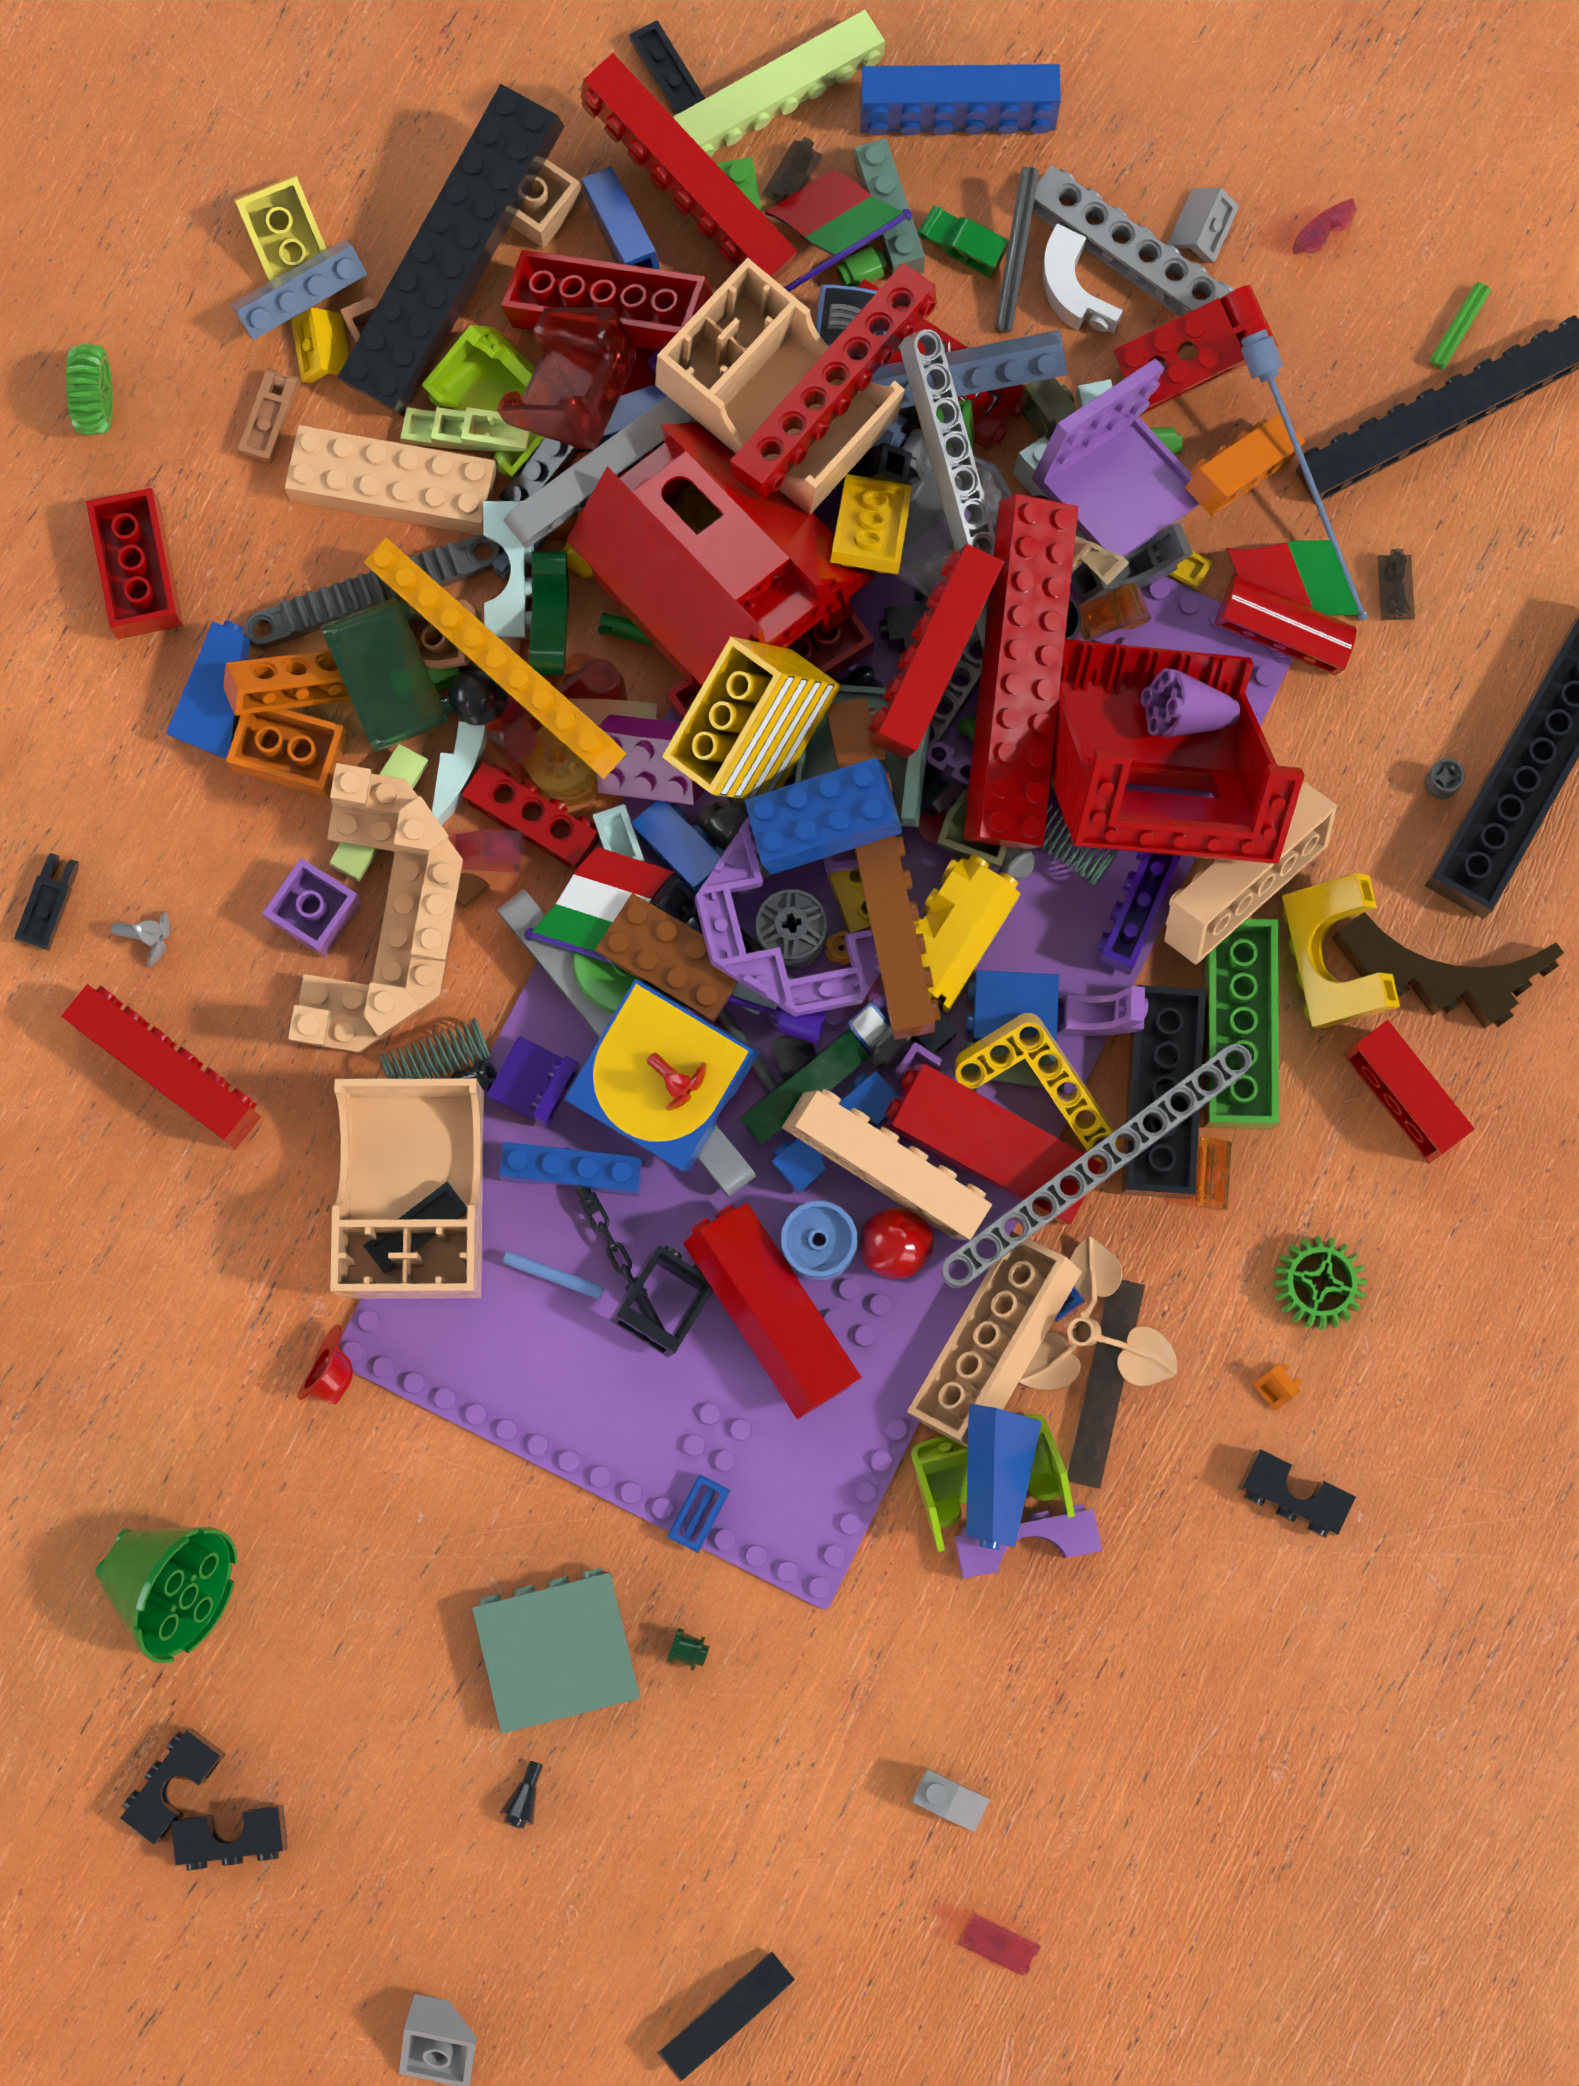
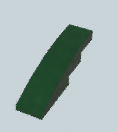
[739,1029,870,1145]

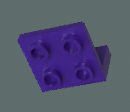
[487,1036,580,1128]

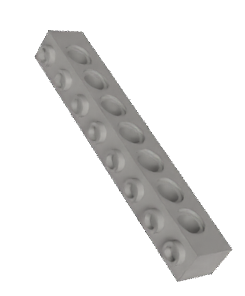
[1032,165,1265,317]

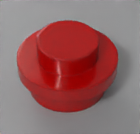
[917,811,946,844]

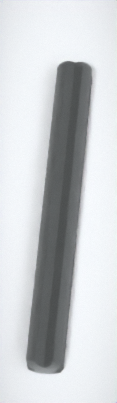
[995,167,1039,333]

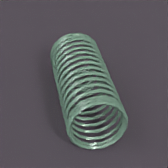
[1042,804,1118,886]
[379,1018,491,1079]

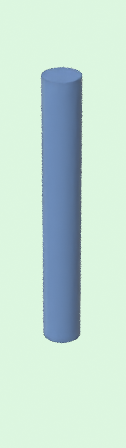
[502,1250,604,1300]

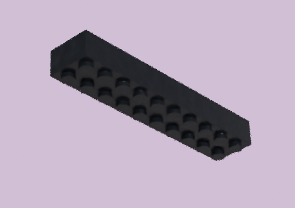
[338,84,565,417]
[1424,613,1579,919]

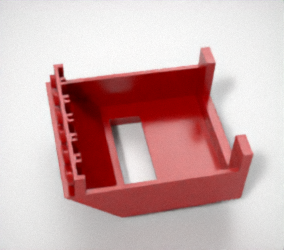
[1050,639,1305,864]

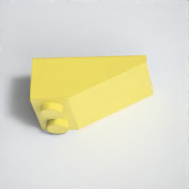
[234,175,327,282]

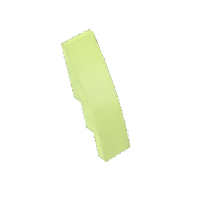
[400,407,533,451]
[329,744,428,882]

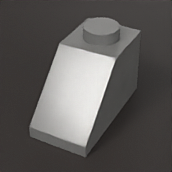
[911,1767,990,1832]

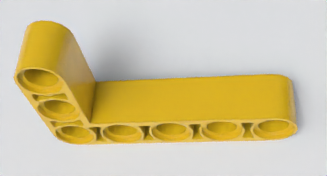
[954,1013,1120,1163]

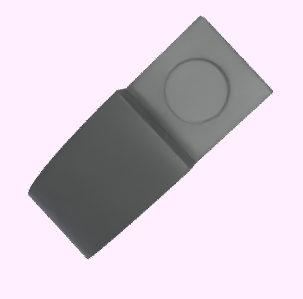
[1071,523,1193,604]

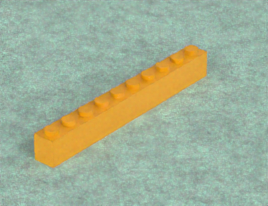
[363,538,626,780]

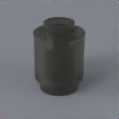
[866,1026,917,1073]

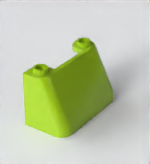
[422,325,579,477]

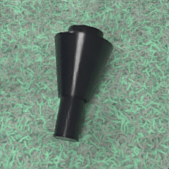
[500,1761,543,1830]

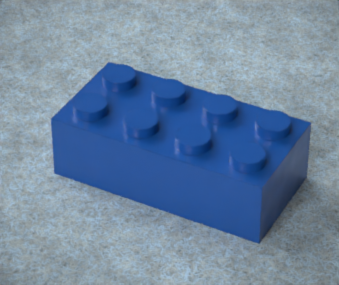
[745,757,903,875]

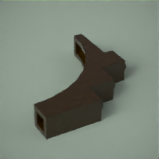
[1332,912,1564,1029]

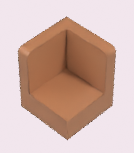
[340,296,376,344]

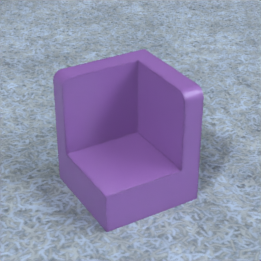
[895,1042,944,1081]

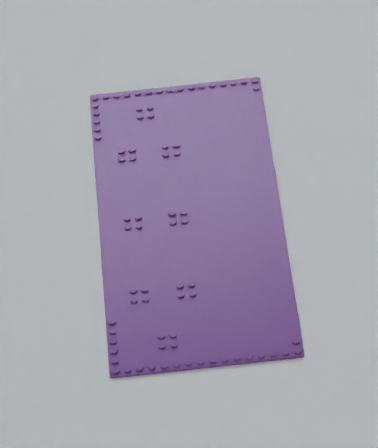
[338,465,1293,1609]

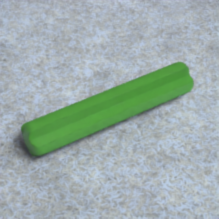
[1429,282,1490,370]

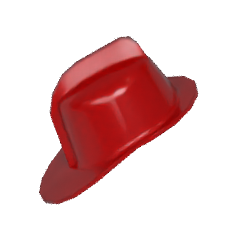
[297,1324,353,1405]

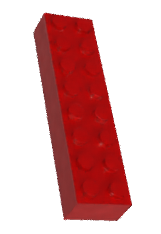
[580,52,797,280]

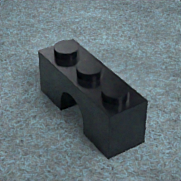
[1238,1449,1356,1538]
[120,1729,226,1844]
[171,1805,288,1871]

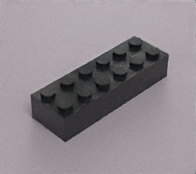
[1122,985,1206,1199]

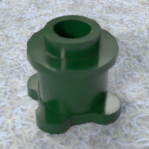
[667,1628,710,1671]

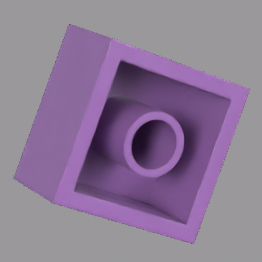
[262,858,363,958]

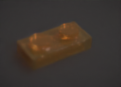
[1195,1137,1232,1211]

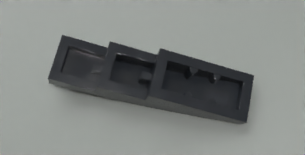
[657,1952,795,2081]

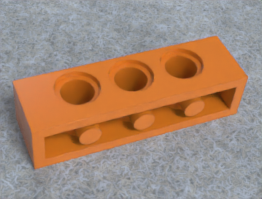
[223,647,369,715]

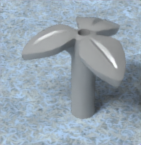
[112,911,171,968]

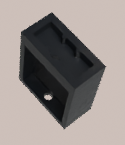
[609,1245,713,1358]

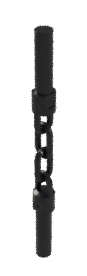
[566,1148,665,1330]

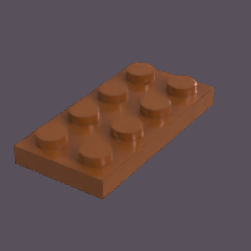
[595,893,739,1023]

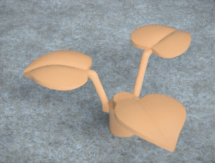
[1019,1237,1178,1390]

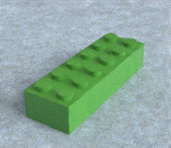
[1204,919,1279,1129]

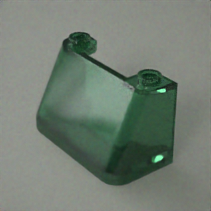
[320,597,453,753]

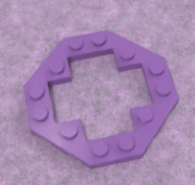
[694,818,880,1017]

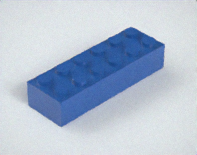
[860,64,1061,136]

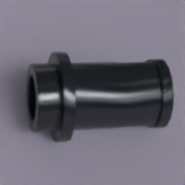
[450,1061,496,1088]

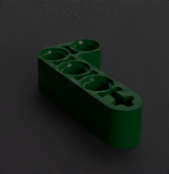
[529,551,569,676]

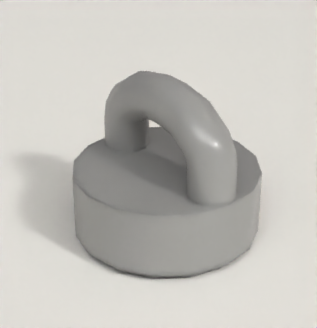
[1001,847,1035,880]

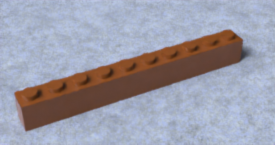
[826,697,941,1040]

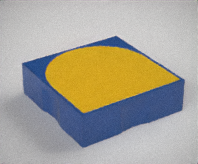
[565,979,760,1171]

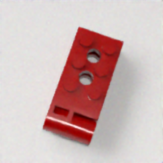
[1112,285,1278,415]

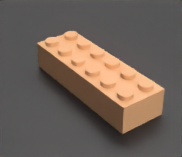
[285,425,498,535]
[1164,782,1337,965]
[782,1089,992,1240]
[907,1231,1082,1448]

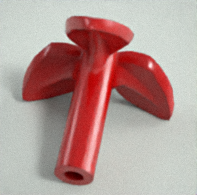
[647,1053,706,1111]

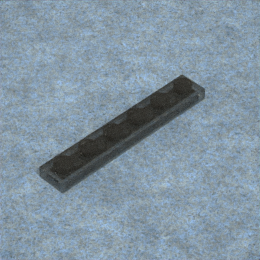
[1067,1280,1145,1489]

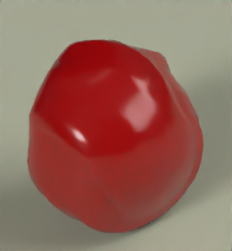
[860,1207,934,1279]

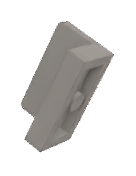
[1168,187,1239,263]

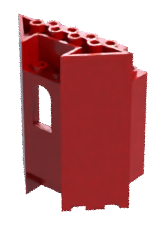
[566,422,876,690]

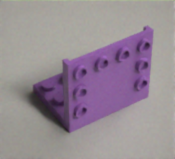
[1031,358,1200,557]

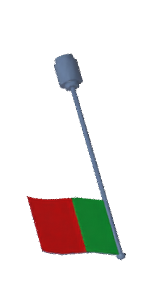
[1226,329,1368,621]

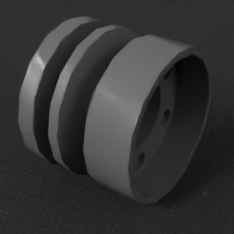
[756,889,827,970]

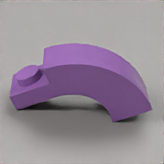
[1057,986,1148,1036]

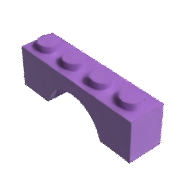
[954,1504,1102,1579]

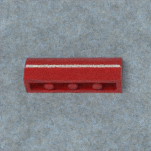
[1214,575,1357,676]

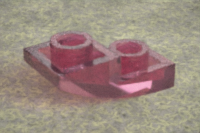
[1292,198,1357,254]

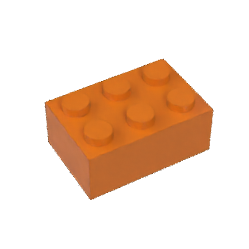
[226,709,349,799]

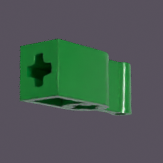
[918,205,1009,279]

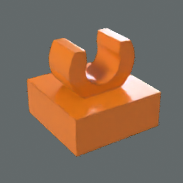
[1252,1364,1301,1411]

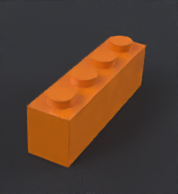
[1184,413,1306,516]

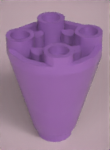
[1141,668,1240,737]

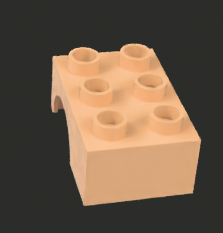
[655,257,905,515]
[330,1078,484,1299]

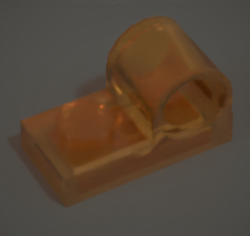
[1079,582,1152,641]

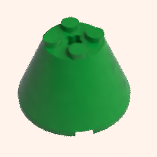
[95,1527,237,1663]

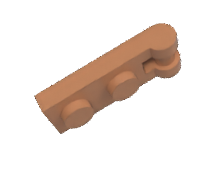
[237,368,301,463]

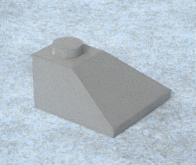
[399,1994,477,2086]

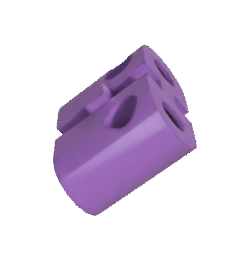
[926,742,972,790]

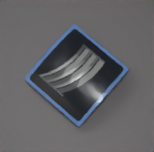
[815,285,886,358]

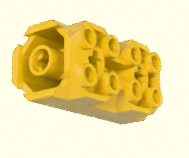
[914,855,1021,1013]

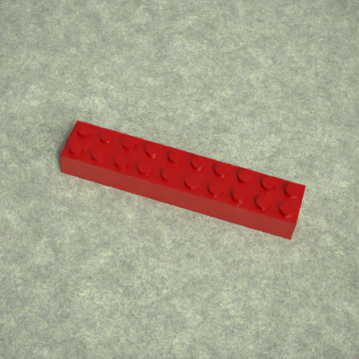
[963,494,1079,850]

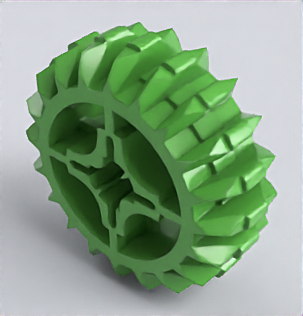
[65,344,113,435]
[1272,1236,1367,1330]

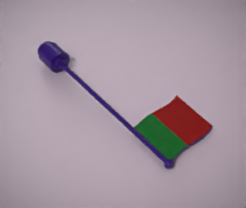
[647,170,912,376]

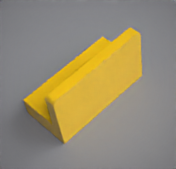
[291,307,349,384]

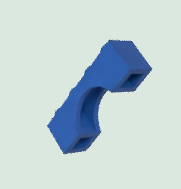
[771,1071,899,1195]
[499,1142,643,1197]

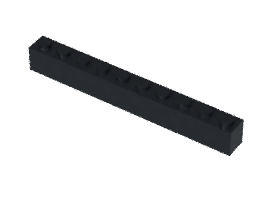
[1296,315,1579,504]

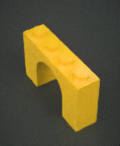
[1282,873,1400,1028]

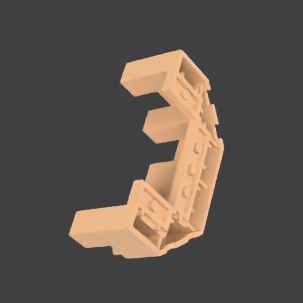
[288,763,463,1053]

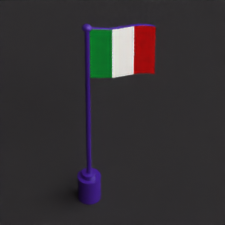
[524,847,827,1044]

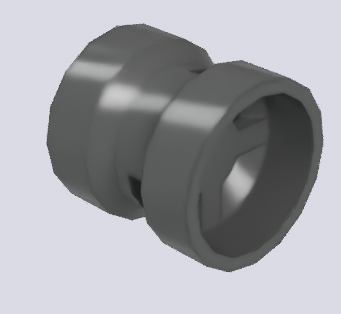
[1424,758,1465,799]

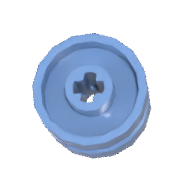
[781,1201,857,1281]

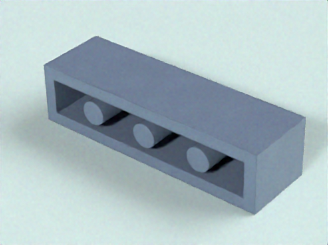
[230,240,368,340]

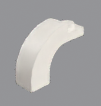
[1042,224,1123,334]

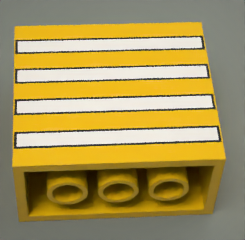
[662,636,842,799]

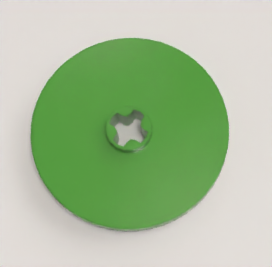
[573,952,642,1014]

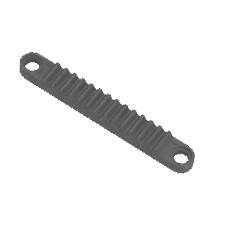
[245,534,500,649]

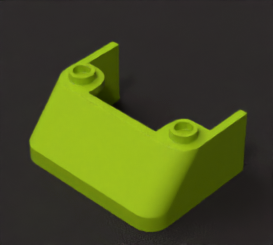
[911,1414,1075,1552]

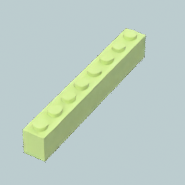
[673,10,885,157]

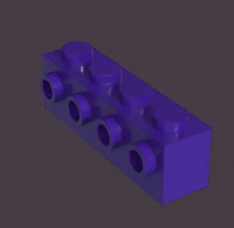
[1096,852,1181,975]

